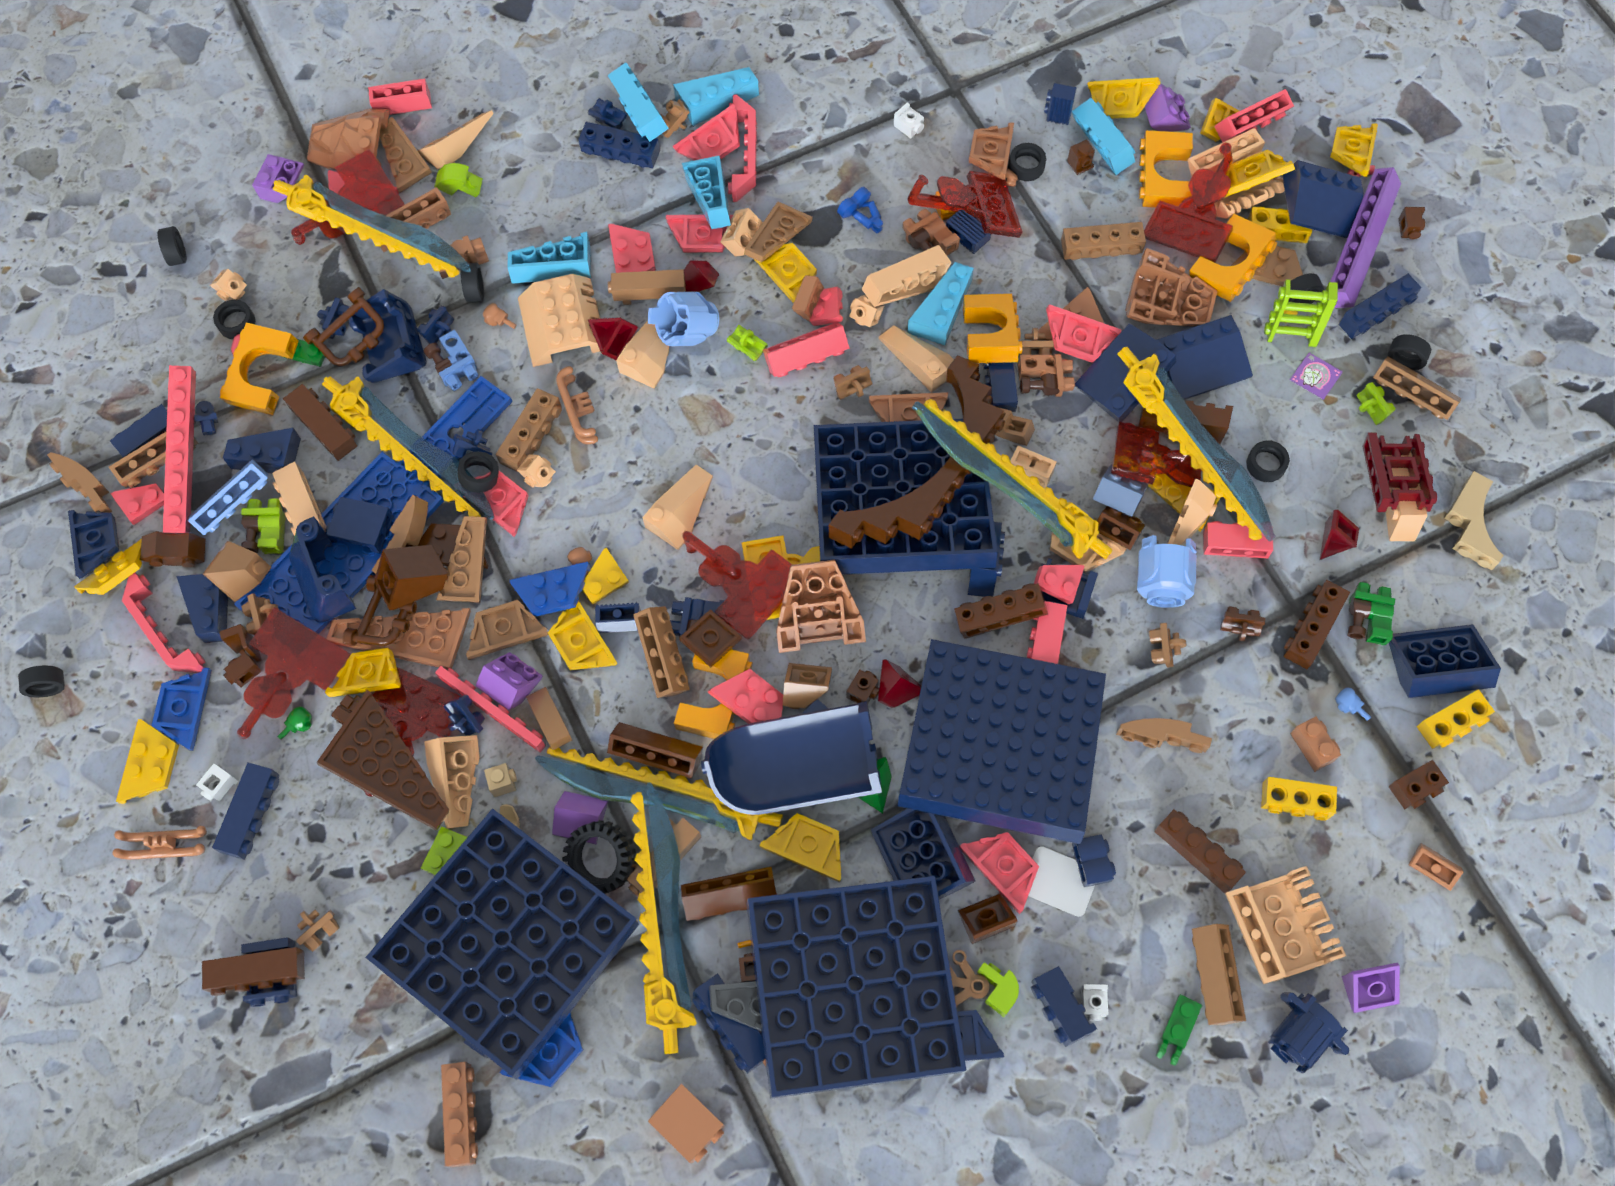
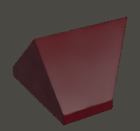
[684,260,719,292]
[588,317,638,360]
[1320,509,1359,560]
[878,659,921,708]

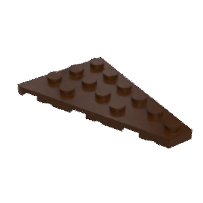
[317,690,449,831]

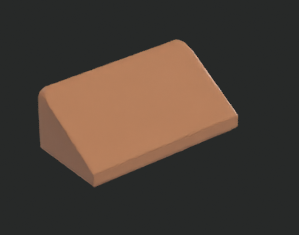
[792,275,824,321]
[1409,843,1464,891]

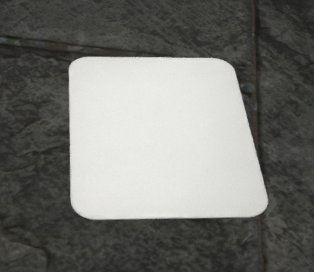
[1028,846,1095,917]

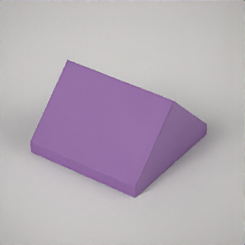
[552,791,608,845]
[1342,963,1400,1013]

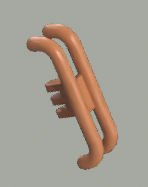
[556,366,598,445]
[112,826,207,860]

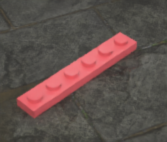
[435,666,546,753]

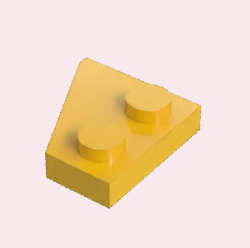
[1200,98,1239,142]
[583,548,629,605]

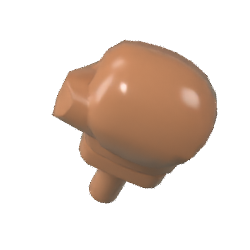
[483,303,517,329]
[567,547,592,577]

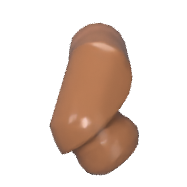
[992,169,1018,187]

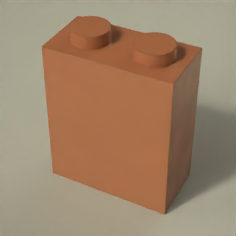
[648,1084,725,1164]

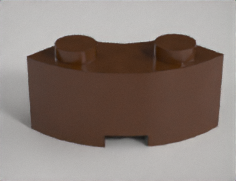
[140,531,206,568]

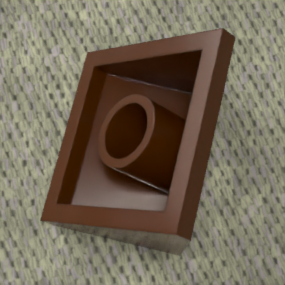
[958,893,1018,944]

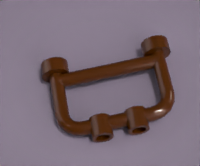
[303,287,384,366]
[343,575,417,646]

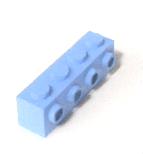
[188,459,268,535]

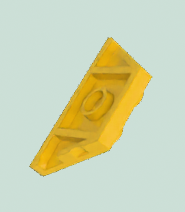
[1087,77,1161,119]
[1330,123,1378,177]
[1217,149,1295,199]
[754,243,817,304]
[74,539,142,595]
[548,600,617,670]
[325,648,401,697]
[116,719,179,804]
[759,813,841,883]

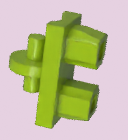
[726,325,768,361]
[1356,382,1396,425]

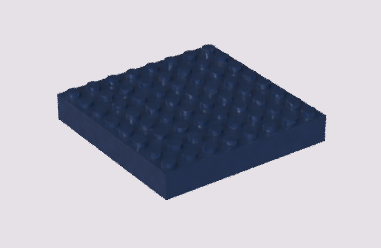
[814,419,998,575]
[897,639,1106,844]
[365,808,639,1080]
[746,876,967,1099]

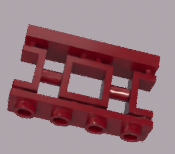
[1362,432,1437,512]

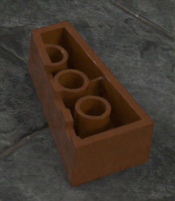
[1138,398,1234,447]

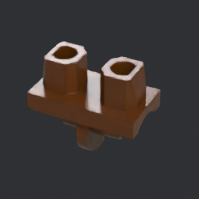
[1220,606,1265,641]

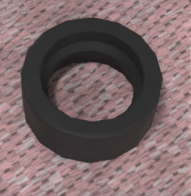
[1008,143,1046,182]
[157,226,187,266]
[461,263,484,302]
[1288,273,1324,304]
[213,299,256,339]
[1388,334,1432,370]
[1246,440,1290,482]
[458,451,499,493]
[18,665,64,698]

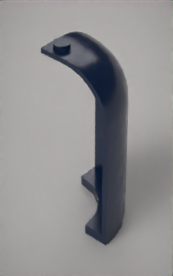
[701,702,882,815]

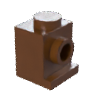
[1067,139,1095,175]
[1399,207,1425,239]
[223,649,262,688]

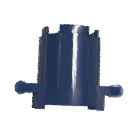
[1268,992,1350,1074]

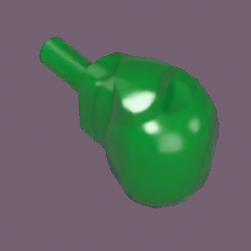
[277,706,312,740]

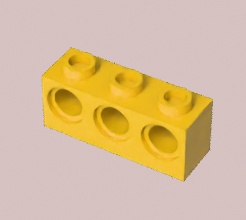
[1248,207,1312,243]
[1416,689,1495,749]
[1261,777,1337,821]

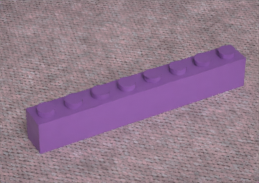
[1330,167,1401,308]

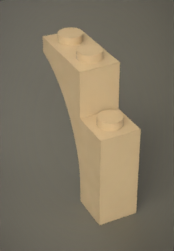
[1444,471,1504,570]

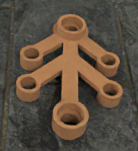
[950,950,989,1007]

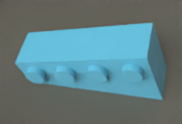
[607,62,669,141]
[673,67,759,126]
[1072,98,1136,175]
[682,155,731,229]
[508,232,591,283]
[907,262,974,346]

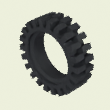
[562,820,636,894]

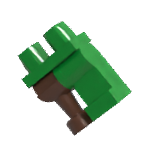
[1347,582,1396,646]

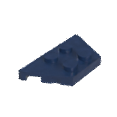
[68,510,119,579]
[957,1010,1004,1061]

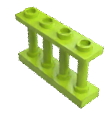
[1264,279,1338,347]

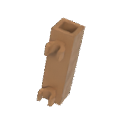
[608,269,686,305]
[627,815,701,897]

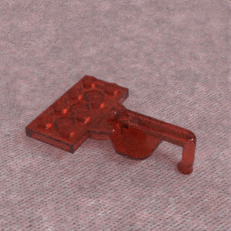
[1144,142,1233,263]
[291,149,405,245]
[907,171,1023,238]
[1111,422,1236,488]
[682,531,792,640]
[237,607,351,739]
[363,667,461,797]

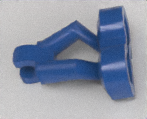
[837,187,883,233]

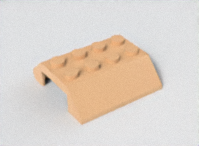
[1188,128,1285,219]
[518,274,600,367]
[1225,866,1346,984]

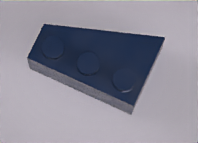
[223,427,301,473]
[967,522,1005,597]
[176,574,228,643]
[1031,966,1097,1047]

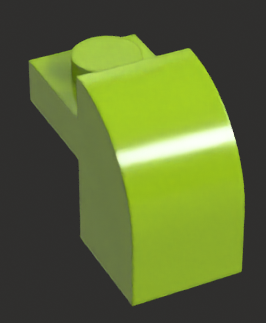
[434,163,483,198]
[977,962,1019,1017]

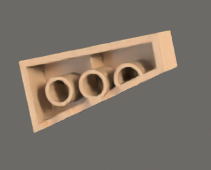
[862,245,951,307]
[1382,451,1427,541]

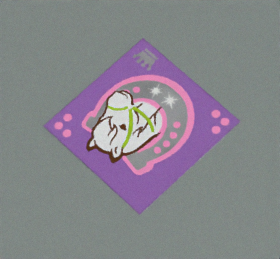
[1290,353,1342,400]

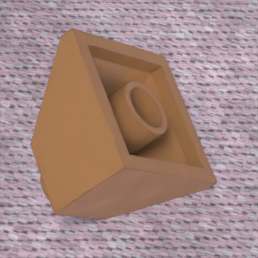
[203,541,271,602]
[782,663,832,709]

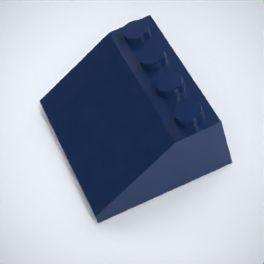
[1282,160,1364,238]
[1156,315,1253,402]
[1075,323,1176,424]
[1389,624,1501,698]
[870,808,976,900]

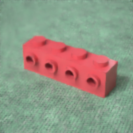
[1214,89,1294,143]
[763,323,850,377]

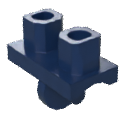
[588,98,627,129]
[317,297,350,339]
[417,305,455,344]
[194,401,219,436]
[452,429,493,466]
[443,695,485,736]

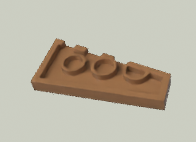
[380,117,432,193]
[744,201,813,262]
[436,516,487,603]

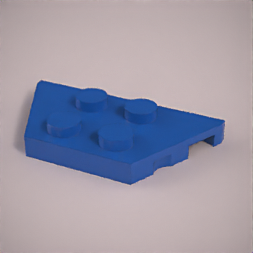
[510,562,591,617]
[151,668,212,751]
[500,1013,584,1087]

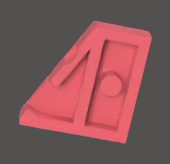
[809,287,843,326]
[1034,565,1085,604]

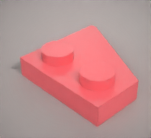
[110,483,164,525]

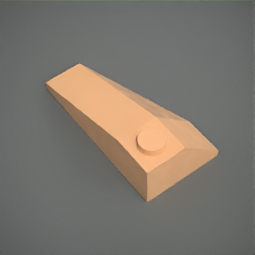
[417,110,494,169]
[616,321,669,389]
[879,325,954,393]
[642,465,713,550]
[1168,479,1217,546]
[424,735,479,829]

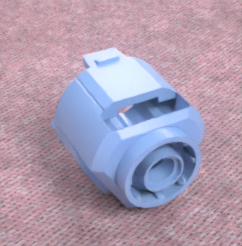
[648,292,719,346]
[1137,535,1197,608]

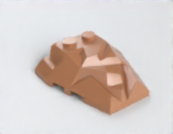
[307,109,390,182]
[1125,248,1217,327]
[776,560,866,653]

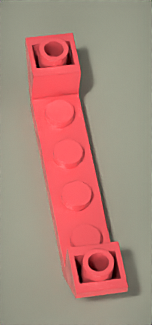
[728,95,757,202]
[122,572,206,673]

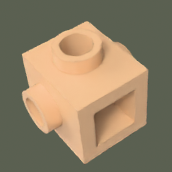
[210,269,247,301]
[849,295,885,327]
[517,454,556,487]

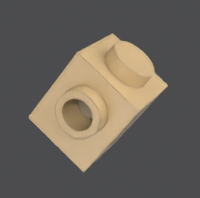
[484,763,517,797]

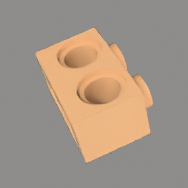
[721,208,763,257]
[1010,446,1057,488]

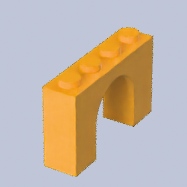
[1139,130,1193,209]
[1189,214,1277,302]
[963,293,1022,363]
[220,323,299,415]
[674,649,753,739]

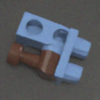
[423,329,479,391]

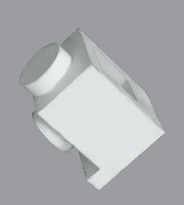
[894,102,924,138]
[196,764,238,801]
[1081,984,1108,1021]

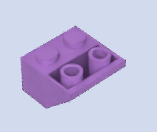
[1145,83,1191,132]
[252,154,304,203]
[476,652,543,710]

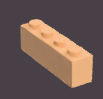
[272,461,326,536]

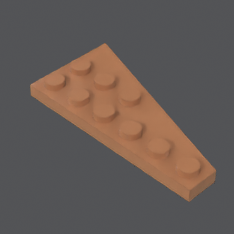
[326,608,471,670]

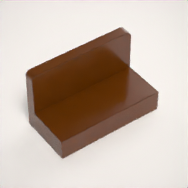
[219,624,262,662]

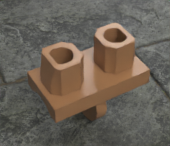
[660,99,690,138]
[1018,328,1054,357]
[833,365,872,400]
[241,593,279,635]
[1149,623,1187,667]
[296,909,340,952]

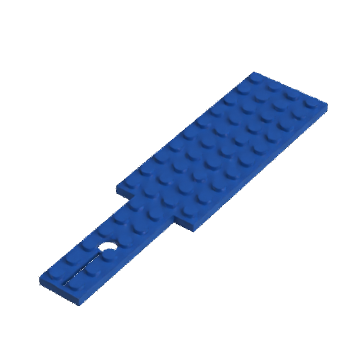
[234,376,513,657]

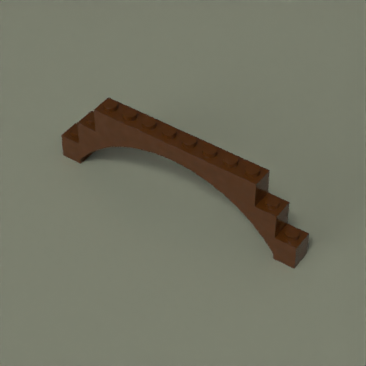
[829,355,1005,549]

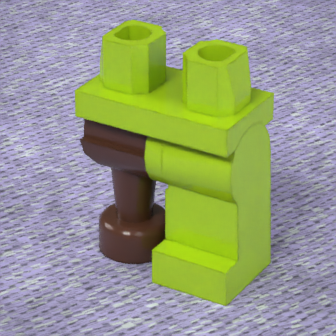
[241,498,286,554]

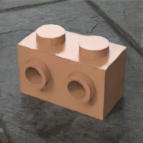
[1290,716,1341,772]

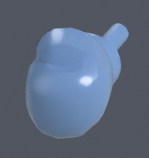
[1335,687,1371,721]

